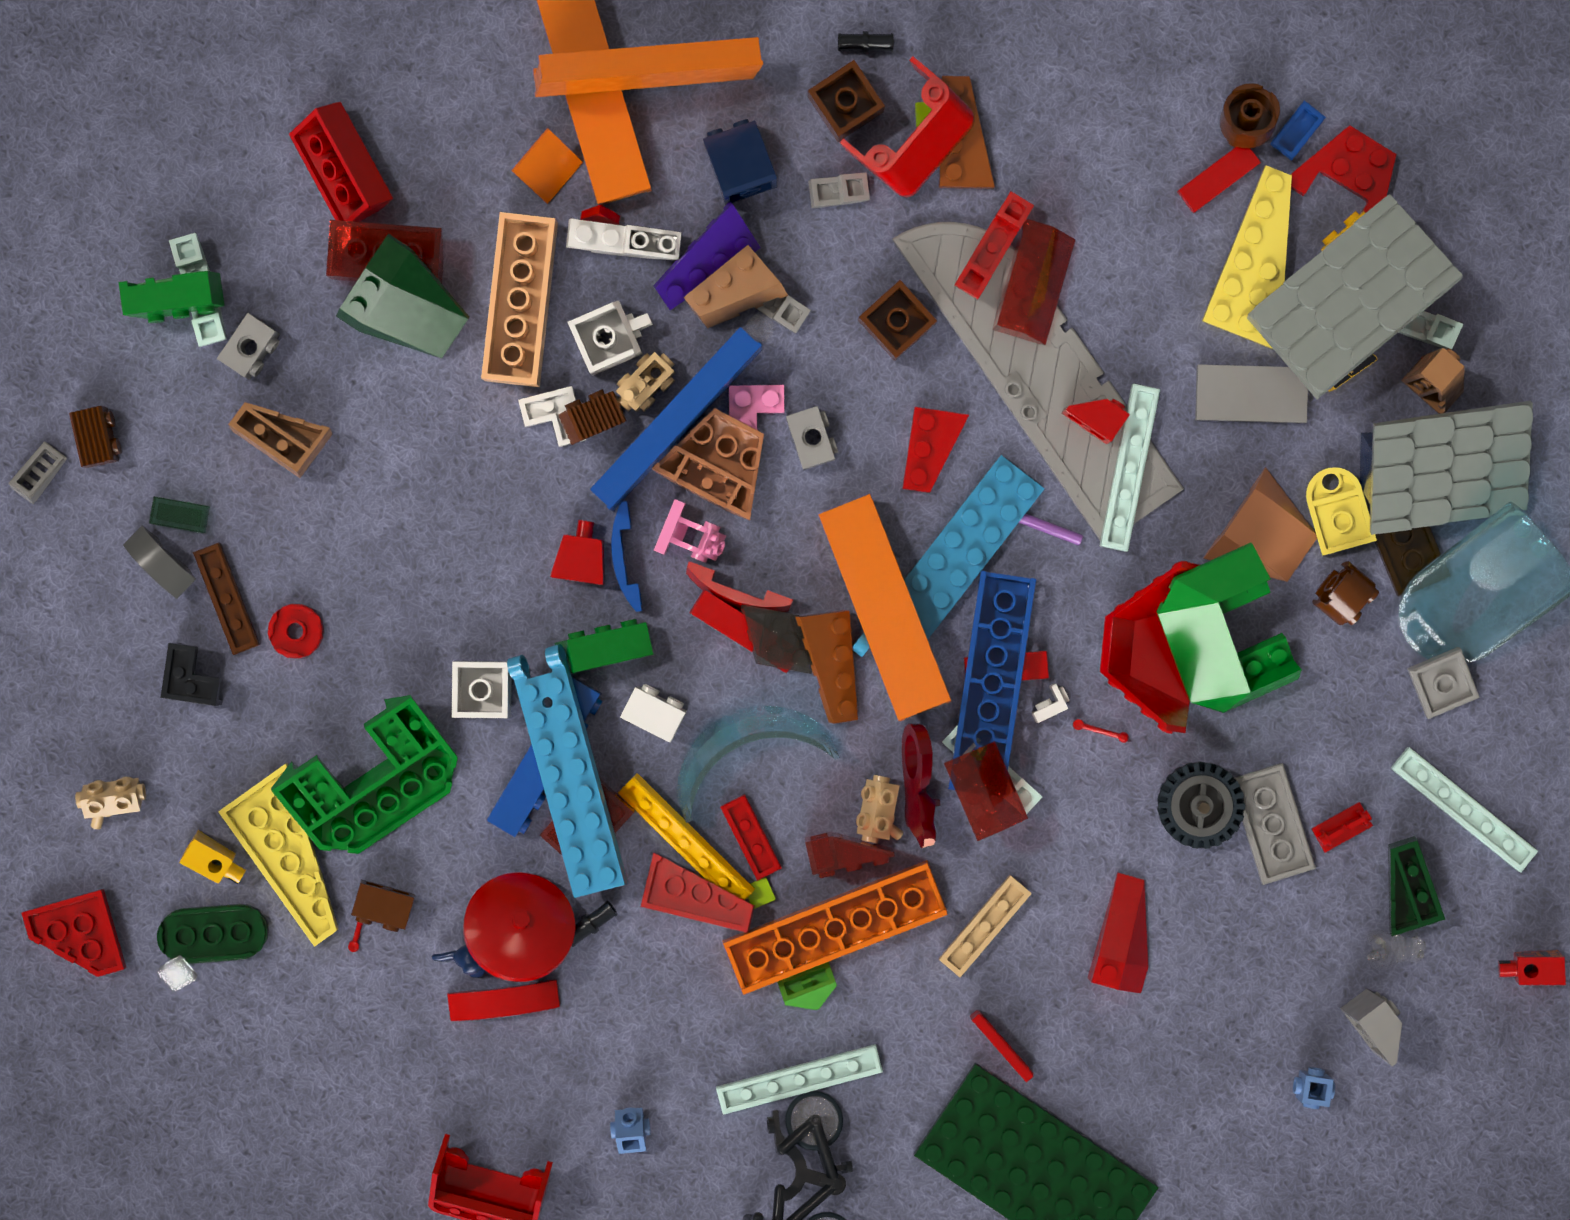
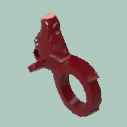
[901,723,940,848]

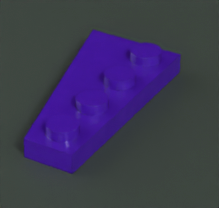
[653,201,761,310]

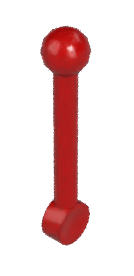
[1073,719,1129,743]
[348,922,363,952]

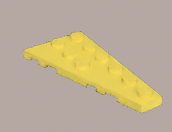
[1202,165,1292,350]
[218,763,339,947]

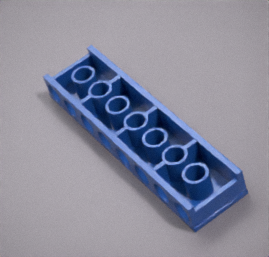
[590,327,762,511]
[948,571,1036,798]

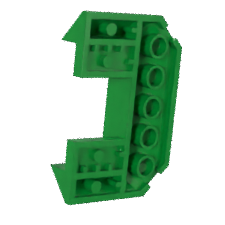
[1156,542,1302,713]
[271,695,458,854]

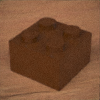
[807,60,885,142]
[858,280,937,361]

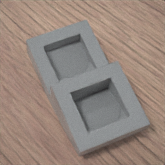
[808,172,870,208]
[753,295,811,334]

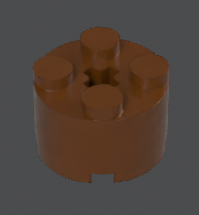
[1220,83,1280,148]
[1312,561,1379,625]

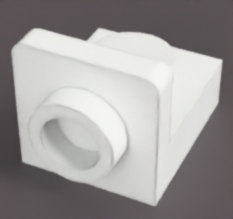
[1031,684,1070,723]

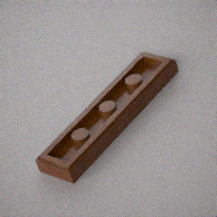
[193,542,260,655]

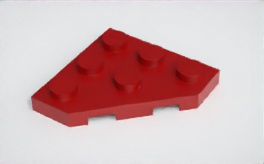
[21,889,127,977]

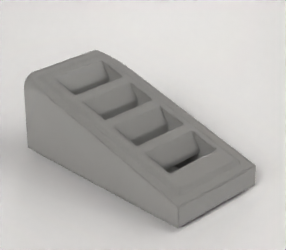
[9,441,67,504]

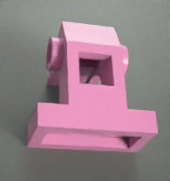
[654,499,726,563]

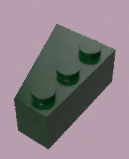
[1388,836,1445,936]

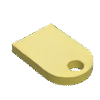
[1306,467,1377,556]

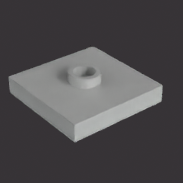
[1407,647,1480,719]

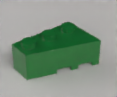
[118,271,225,323]
[555,619,654,673]

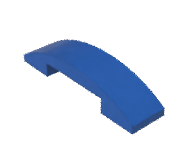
[611,501,643,612]

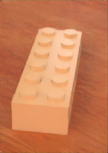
[481,212,558,387]

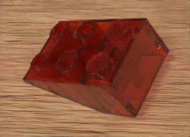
[805,831,895,878]

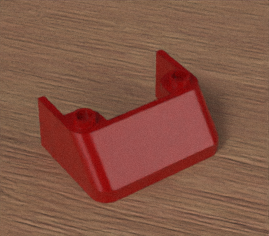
[840,56,975,197]
[428,1134,553,1220]

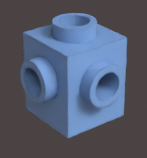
[1293,1067,1335,1109]
[610,1107,651,1154]

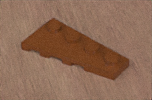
[939,76,995,189]
[795,610,858,724]

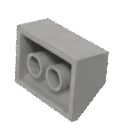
[1340,989,1402,1066]

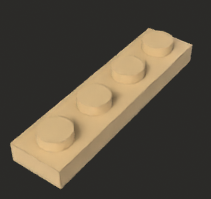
[938,875,1032,977]

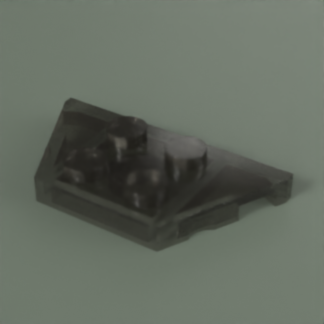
[741,605,813,674]

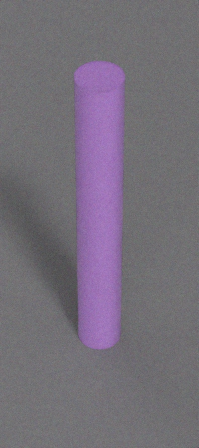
[1019,514,1083,545]

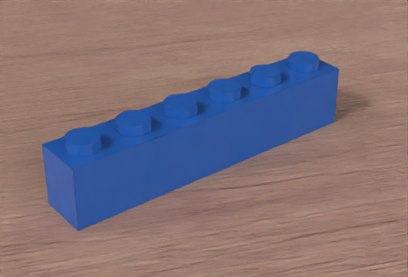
[487,676,603,837]

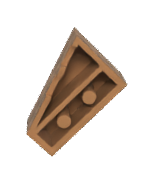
[683,245,788,329]
[1401,348,1465,414]
[228,402,332,478]

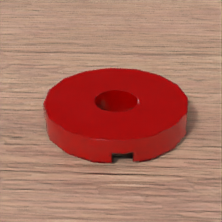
[268,604,324,659]

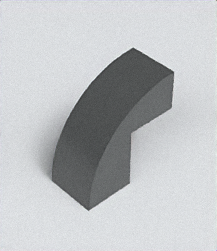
[123,525,196,599]

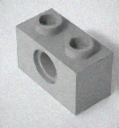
[217,313,280,380]
[786,406,838,470]

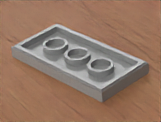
[1195,365,1308,423]
[1234,763,1316,885]

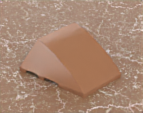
[651,408,764,521]
[1203,467,1317,582]

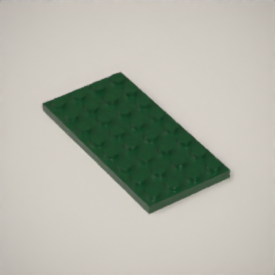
[914,1063,1159,1220]

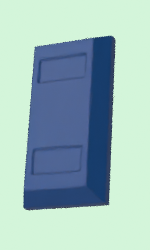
[1270,100,1326,161]

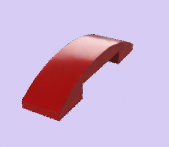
[954,191,1034,300]
[686,561,793,614]
[447,979,560,1021]

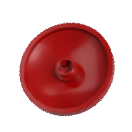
[463,872,575,982]

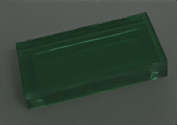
[149,496,210,533]

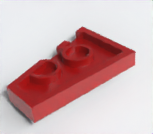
[902,407,969,493]

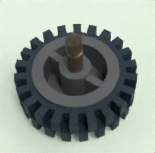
[1157,762,1245,849]

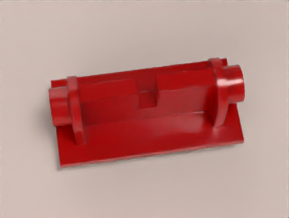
[1311,802,1373,853]

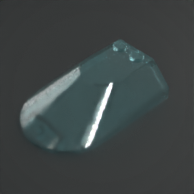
[1399,501,1570,663]

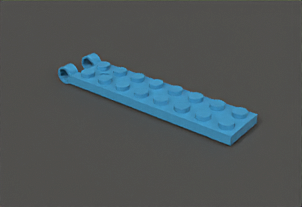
[852,455,1045,657]
[507,644,628,898]

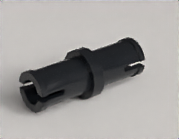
[838,31,894,54]
[572,900,618,947]

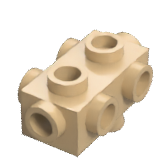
[616,352,675,412]
[856,775,903,843]
[75,777,146,829]

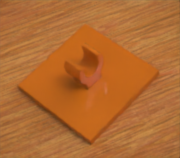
[511,128,583,204]

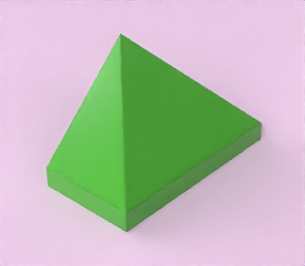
[778,962,837,1010]

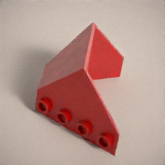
[1100,561,1200,734]

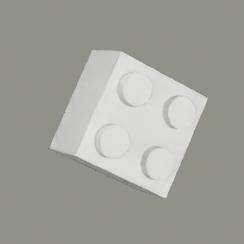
[452,661,512,718]
[620,684,687,742]

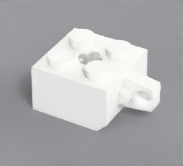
[568,301,653,376]

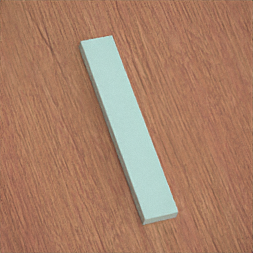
[1099,384,1160,552]
[1391,747,1538,873]
[716,1044,883,1115]

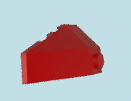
[1088,872,1148,993]

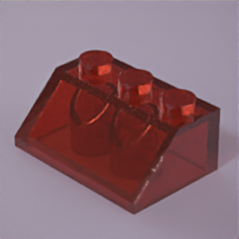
[944,741,1028,841]

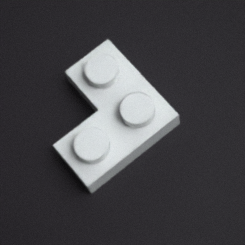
[518,386,586,447]

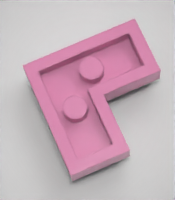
[729,385,784,430]

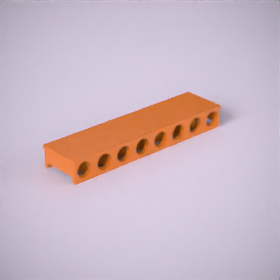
[537,0,652,205]
[533,37,763,97]
[818,494,952,721]
[722,860,947,995]

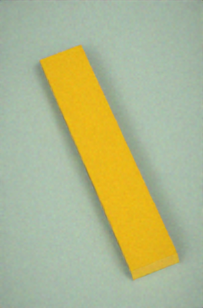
[618,773,755,900]

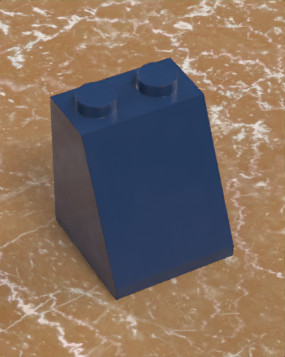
[703,119,777,206]

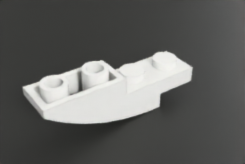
[566,219,681,260]

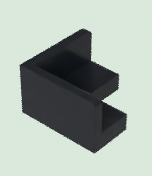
[160,642,223,706]

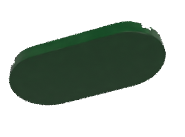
[157,904,269,964]

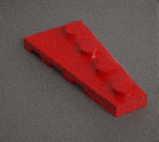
[640,853,755,933]

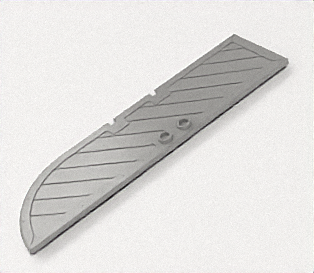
[892,222,1184,540]

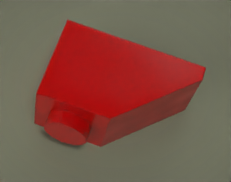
[1062,399,1130,444]

